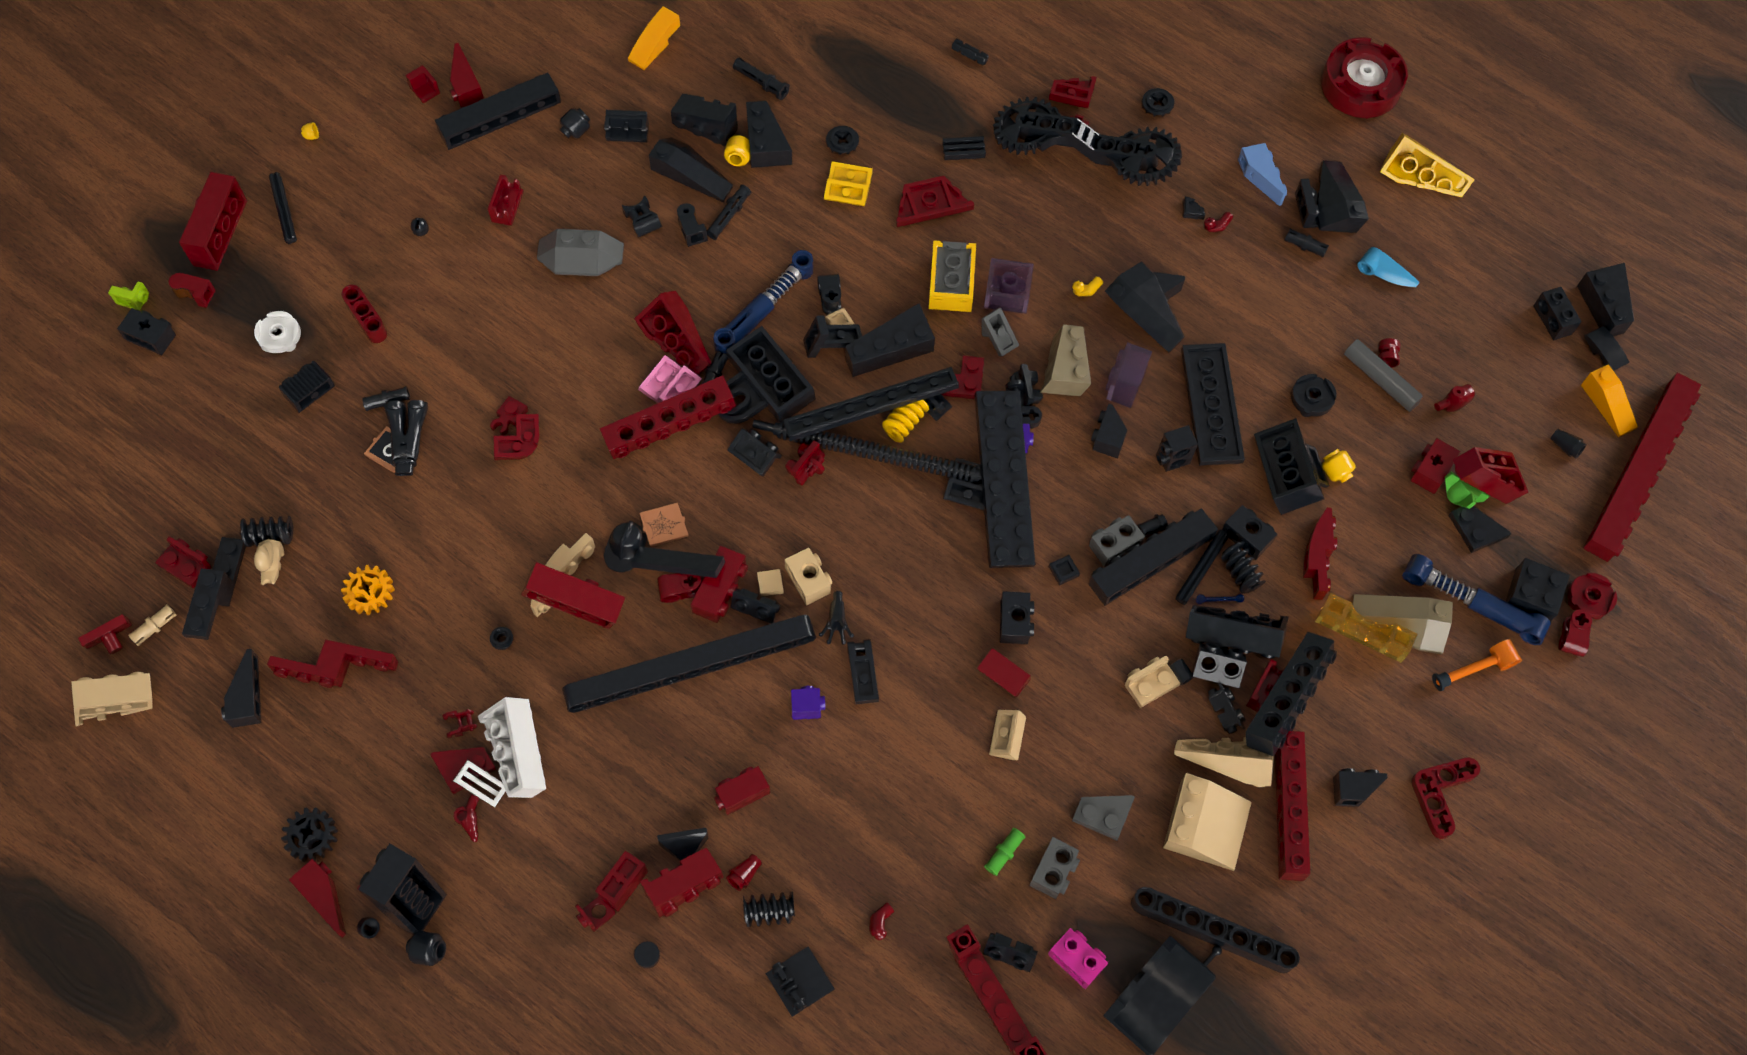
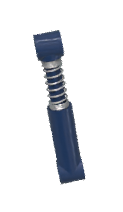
[713,250,813,357]
[1402,554,1551,645]

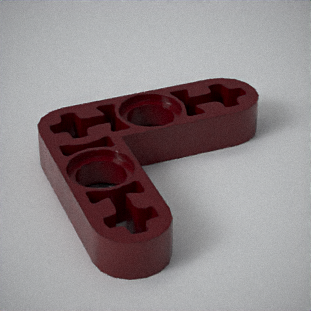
[1411,757,1481,839]

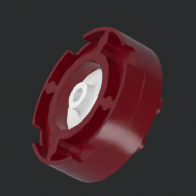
[1321,37,1408,119]

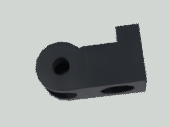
[677,203,708,247]

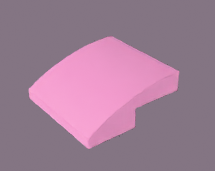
[638,355,702,403]

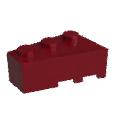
[640,847,723,918]

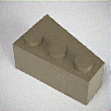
[1040,324,1091,396]

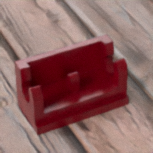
[488,174,524,226]
[977,648,1031,697]
[1246,659,1285,712]
[595,851,648,912]

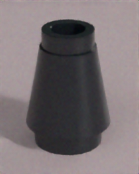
[1551,428,1587,459]

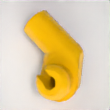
[1072,276,1103,296]

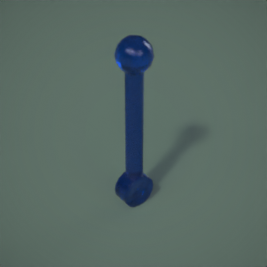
[1196,594,1245,604]

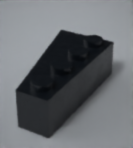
[845,303,935,377]

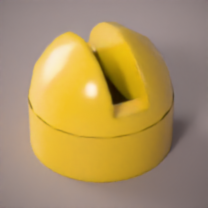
[301,122,319,140]

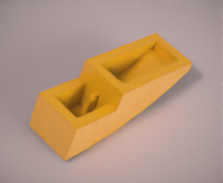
[628,6,680,70]

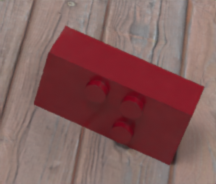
[179,172,247,271]
[521,562,626,629]

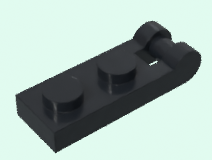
[847,639,879,705]

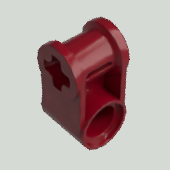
[657,573,702,603]
[1558,609,1592,657]

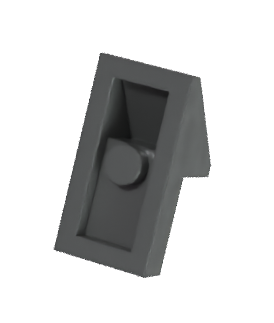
[982,307,1019,356]

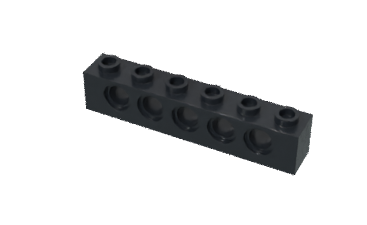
[1246,632,1337,756]

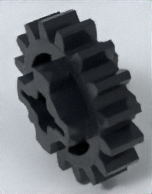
[281,807,338,862]

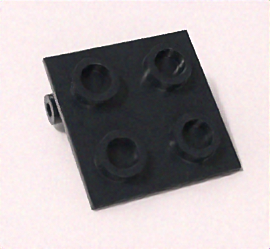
[765,946,835,1017]

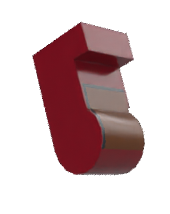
[168,273,216,308]

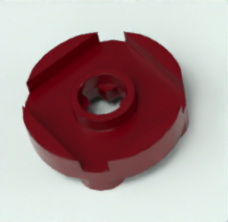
[1568,573,1617,619]

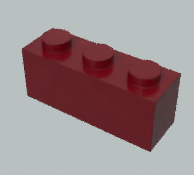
[691,546,748,623]

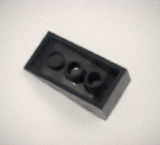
[1254,418,1324,515]

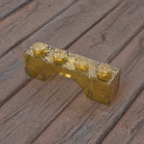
[1315,593,1418,663]

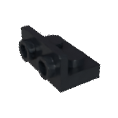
[1295,179,1319,228]
[727,428,783,476]

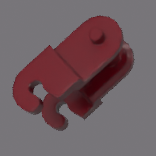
[442,709,477,738]

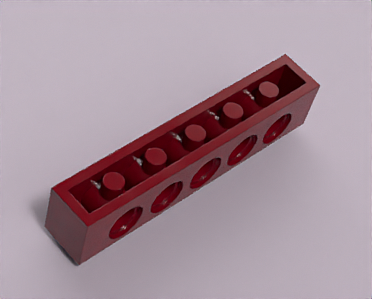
[599,375,736,459]
[1275,731,1310,881]

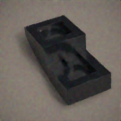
[1584,326,1630,371]

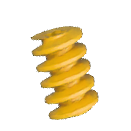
[882,400,929,443]

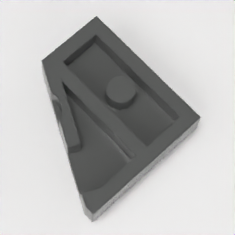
[1072,795,1135,841]

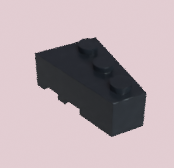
[671,93,738,146]
[746,101,793,168]

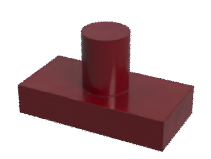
[78,614,132,655]

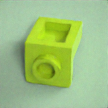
[108,281,149,311]

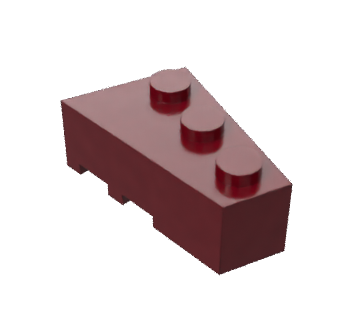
[1453,447,1529,504]

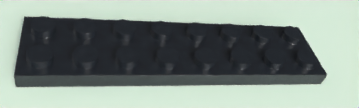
[974,391,1036,568]

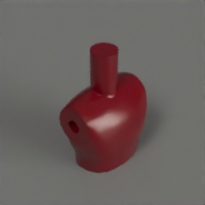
[1434,384,1475,412]

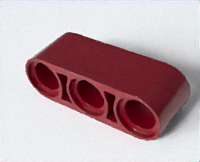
[341,285,387,343]

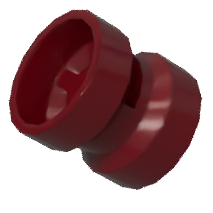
[1378,338,1401,368]

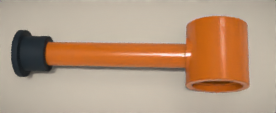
[1432,639,1522,691]

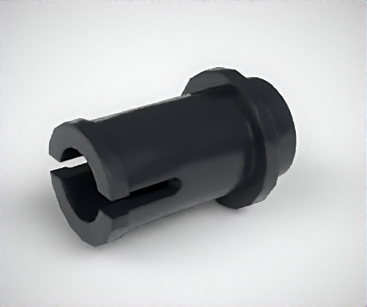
[1137,514,1168,537]

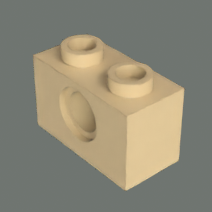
[785,548,833,606]

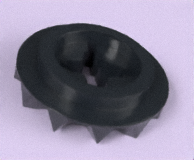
[1142,88,1174,117]
[826,126,859,155]

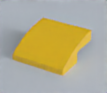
[824,162,873,206]

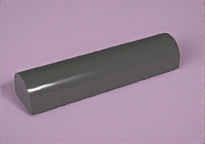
[1344,339,1423,412]

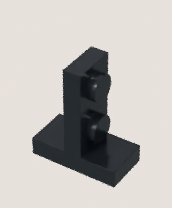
[803,315,862,358]

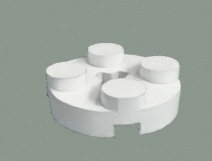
[254,311,301,353]

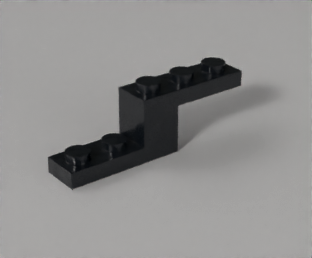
[182,537,246,640]

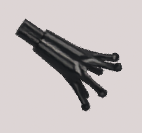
[819,591,854,645]

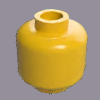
[724,135,751,166]
[1322,449,1356,483]

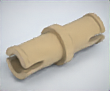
[128,604,177,646]

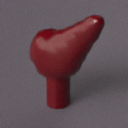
[454,794,480,842]

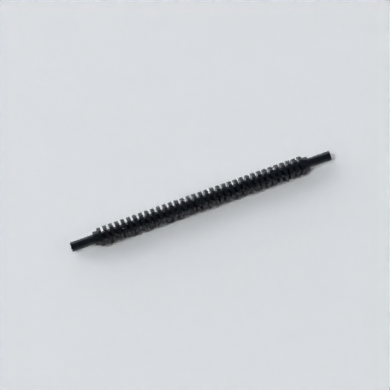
[752,419,982,483]

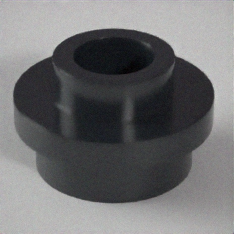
[490,627,514,650]

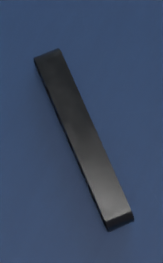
[1131,887,1300,973]

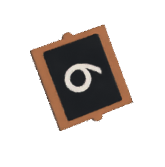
[364,426,395,473]

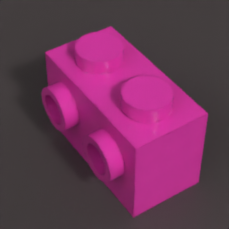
[1048,928,1108,990]

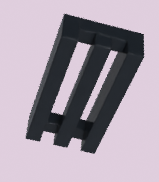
[942,136,986,160]

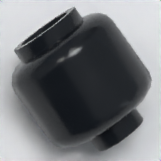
[559,108,590,139]
[406,931,446,966]

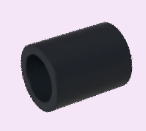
[1170,659,1194,685]

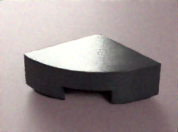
[1183,196,1205,220]

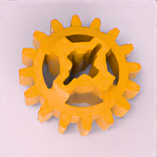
[341,565,395,615]

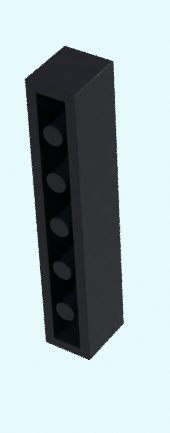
[435,73,561,150]
[1089,508,1218,606]

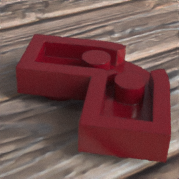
[493,414,539,460]

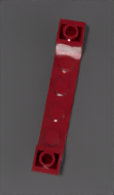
[946,924,1047,1055]

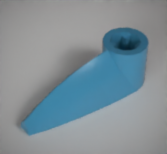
[1357,247,1420,287]

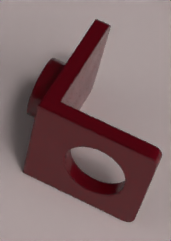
[575,896,616,932]

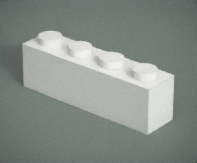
[478,697,546,798]

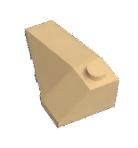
[1174,737,1275,787]

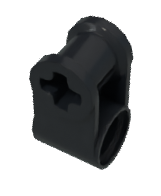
[817,273,841,315]

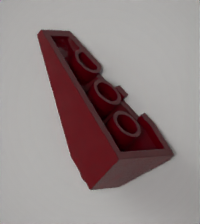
[634,291,712,375]

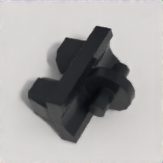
[1005,364,1043,406]

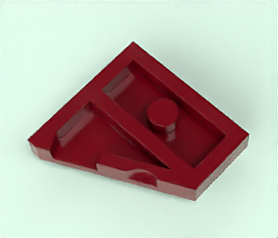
[1049,76,1097,109]
[430,747,496,795]

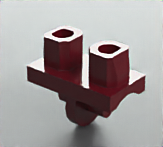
[785,441,825,485]

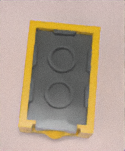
[929,241,976,312]

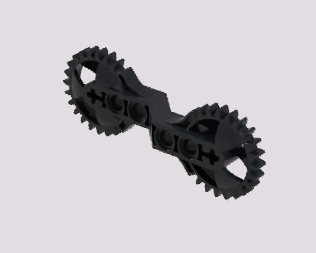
[993,97,1182,186]

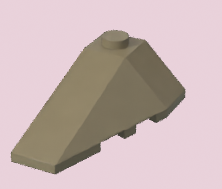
[1351,594,1453,655]

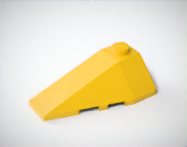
[1380,133,1475,197]

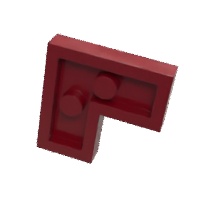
[941,355,984,399]

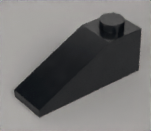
[221,649,261,728]

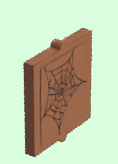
[639,502,688,547]

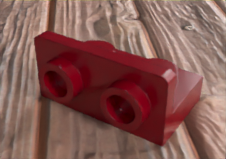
[155,536,212,589]

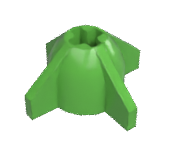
[1445,471,1489,509]

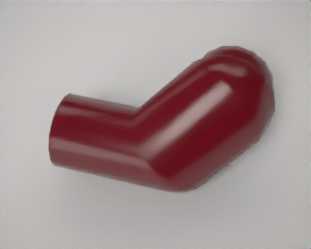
[1204,212,1233,232]
[869,902,894,940]

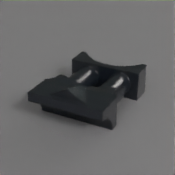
[622,196,662,237]

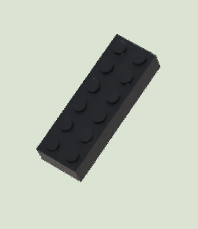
[358,843,447,935]

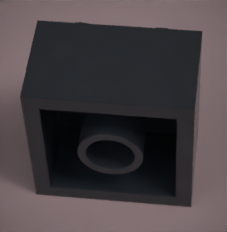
[1506,558,1570,622]

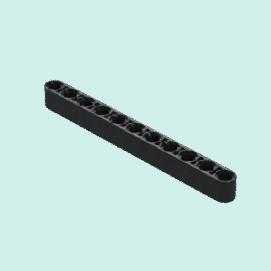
[562,615,816,713]

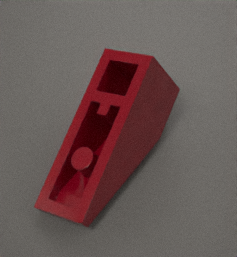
[449,43,484,108]
[289,859,346,938]

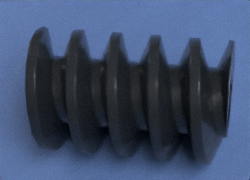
[240,516,294,547]
[1221,541,1266,594]
[743,891,795,927]

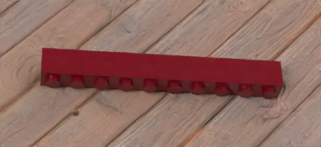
[1583,372,1702,562]

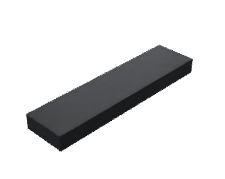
[631,547,725,578]

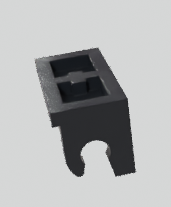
[604,110,649,142]

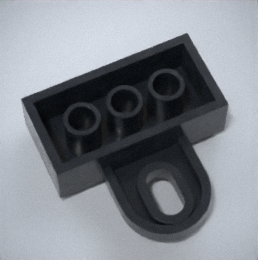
[714,326,816,424]

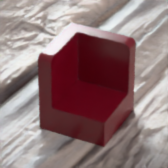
[406,65,440,103]

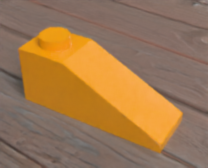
[1581,364,1638,437]

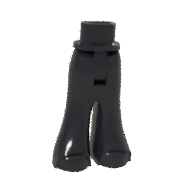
[384,400,428,476]

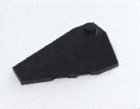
[649,137,733,202]
[1316,160,1369,233]
[1105,261,1185,352]

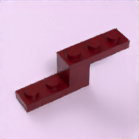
[267,639,399,688]

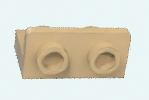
[1125,656,1180,708]

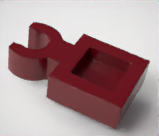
[490,396,528,436]

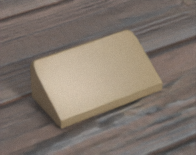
[989,710,1026,760]

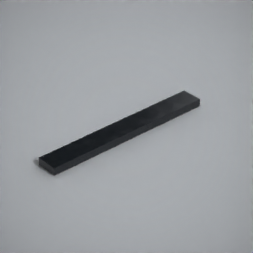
[783,367,959,441]

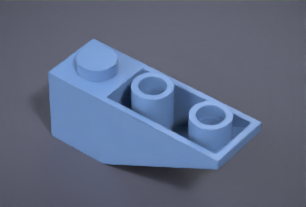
[1238,143,1287,206]

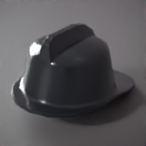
[604,521,647,573]

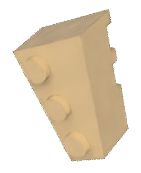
[71,672,153,726]

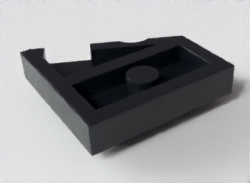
[1448,506,1511,553]

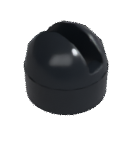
[411,217,429,236]
[356,917,380,939]

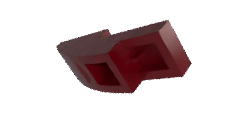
[1303,507,1337,600]

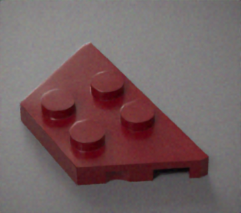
[896,176,974,227]

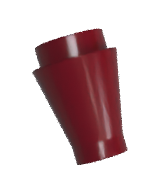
[726,854,762,891]

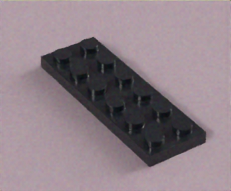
[1181,343,1245,466]

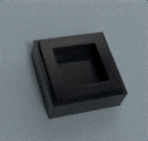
[1048,555,1080,586]

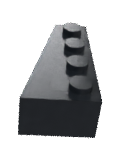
[1186,605,1289,658]

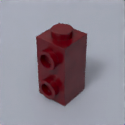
[713,766,770,815]

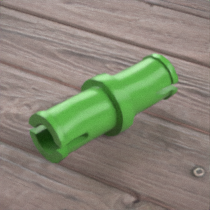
[984,828,1026,876]

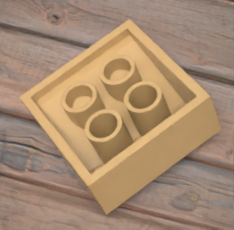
[1163,773,1252,871]

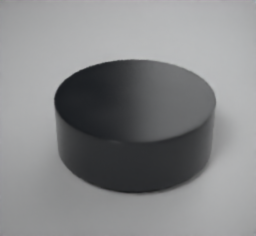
[634,941,660,968]

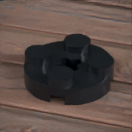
[1291,374,1337,417]

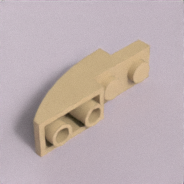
[531,533,595,617]

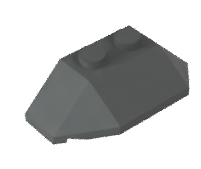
[537,229,624,276]

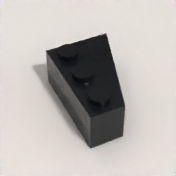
[1577,263,1634,337]

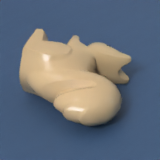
[254,539,285,585]

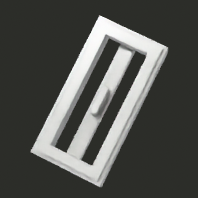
[454,760,506,807]

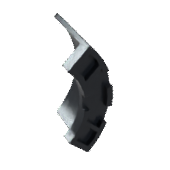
[1103,936,1216,1055]

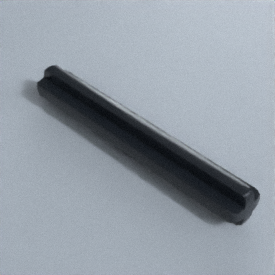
[269,172,297,244]
[1176,530,1229,605]

